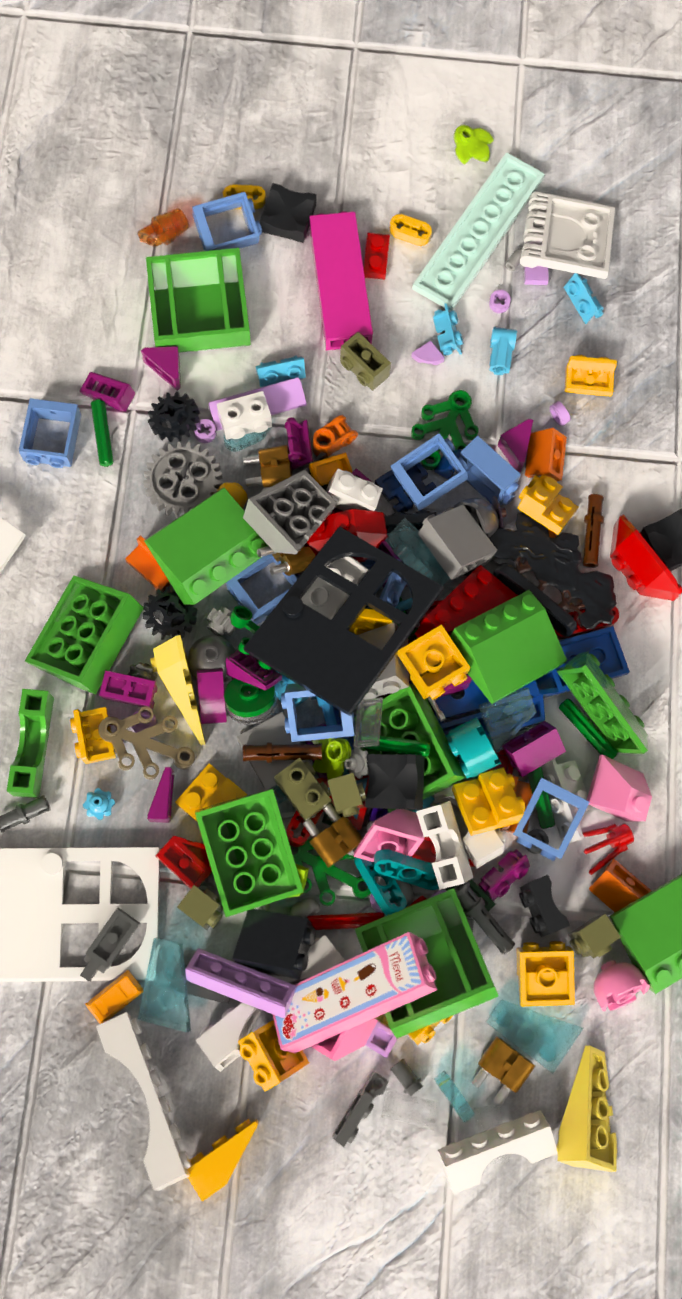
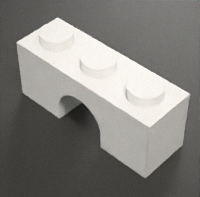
[416,801,474,889]

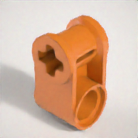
[312,415,358,457]

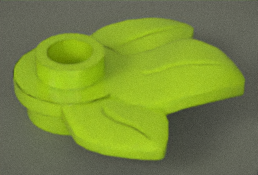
[454,125,494,164]
[312,738,351,780]

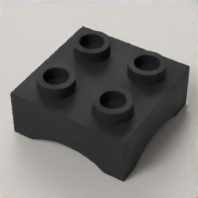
[260,183,317,243]
[640,509,682,572]
[365,754,424,810]
[519,875,570,937]

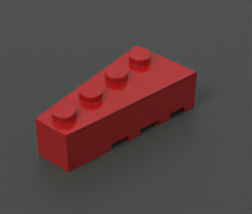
[415,565,518,638]

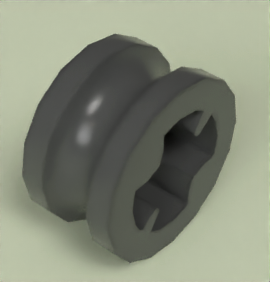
[525,829,549,854]

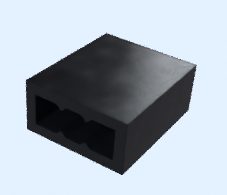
[232,909,316,980]

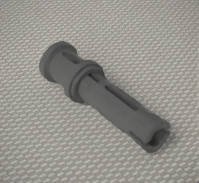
[454,881,515,955]

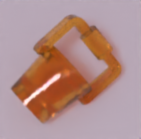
[137,208,189,246]

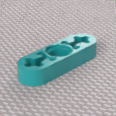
[374,849,439,890]
[354,857,407,916]

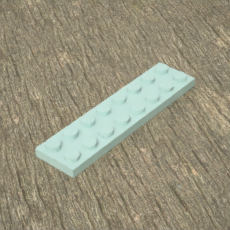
[412,153,545,311]

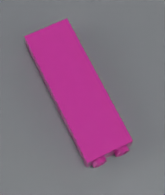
[310,211,373,350]

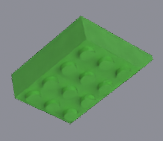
[146,248,251,353]
[355,888,499,1038]

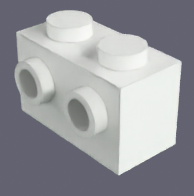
[217,391,272,440]
[326,469,383,511]

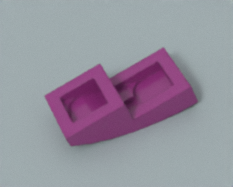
[197,669,227,724]

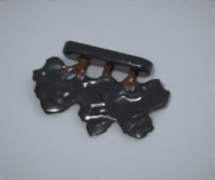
[489,512,617,637]

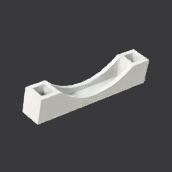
[195,935,345,1072]
[96,1012,191,1191]

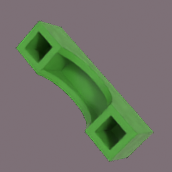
[7,689,54,798]

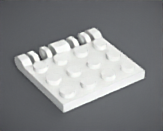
[520,192,615,279]

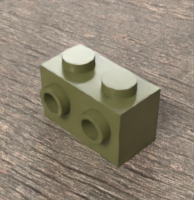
[340,332,391,391]
[274,758,331,821]
[327,773,366,818]
[177,885,223,930]
[568,914,621,958]

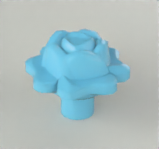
[83,788,115,820]

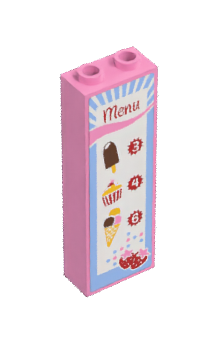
[272,932,437,1054]

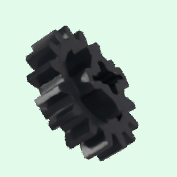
[148,391,200,442]
[143,587,198,640]

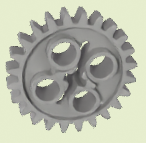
[143,441,223,518]

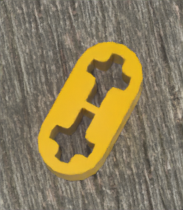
[223,185,266,210]
[390,214,432,246]

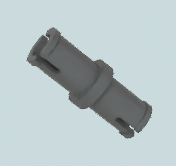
[0,795,51,833]

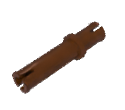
[582,494,604,568]
[243,742,322,763]

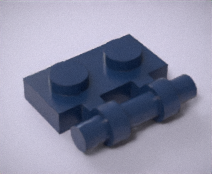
[374,462,437,513]

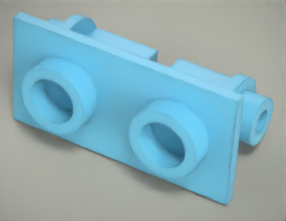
[564,273,604,324]
[433,304,463,356]
[256,355,306,387]

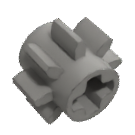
[206,606,236,637]

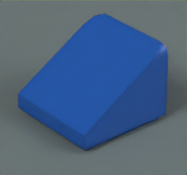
[434,449,462,479]

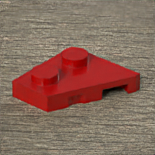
[155,836,212,889]

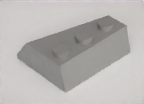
[243,470,337,554]

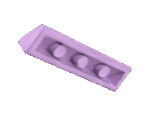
[208,377,307,431]
[185,948,296,1018]

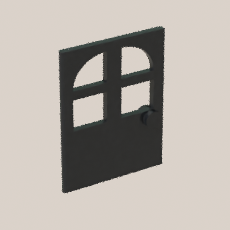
[244,526,444,716]

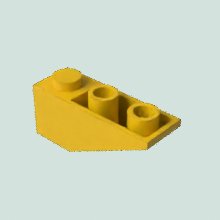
[188,1118,259,1202]

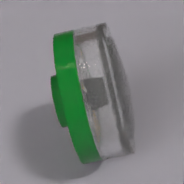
[224,677,278,725]

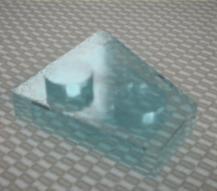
[478,687,537,753]

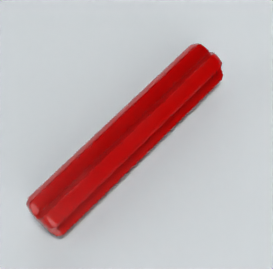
[307,912,384,930]

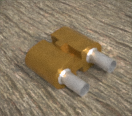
[243,445,292,488]
[257,545,316,576]
[303,804,363,868]
[471,1036,536,1105]

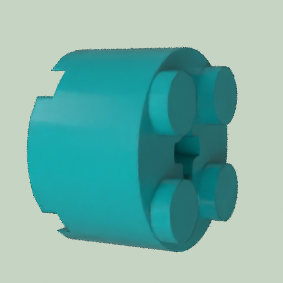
[445,717,501,779]

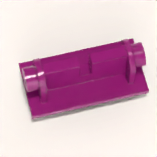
[285,417,313,470]
[478,849,530,901]

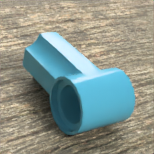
[489,327,517,375]

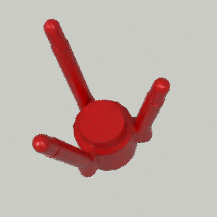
[582,824,634,875]

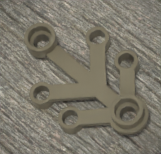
[98,706,195,780]

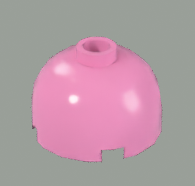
[594,960,650,1011]

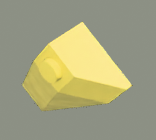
[150,635,206,745]
[556,1046,617,1172]

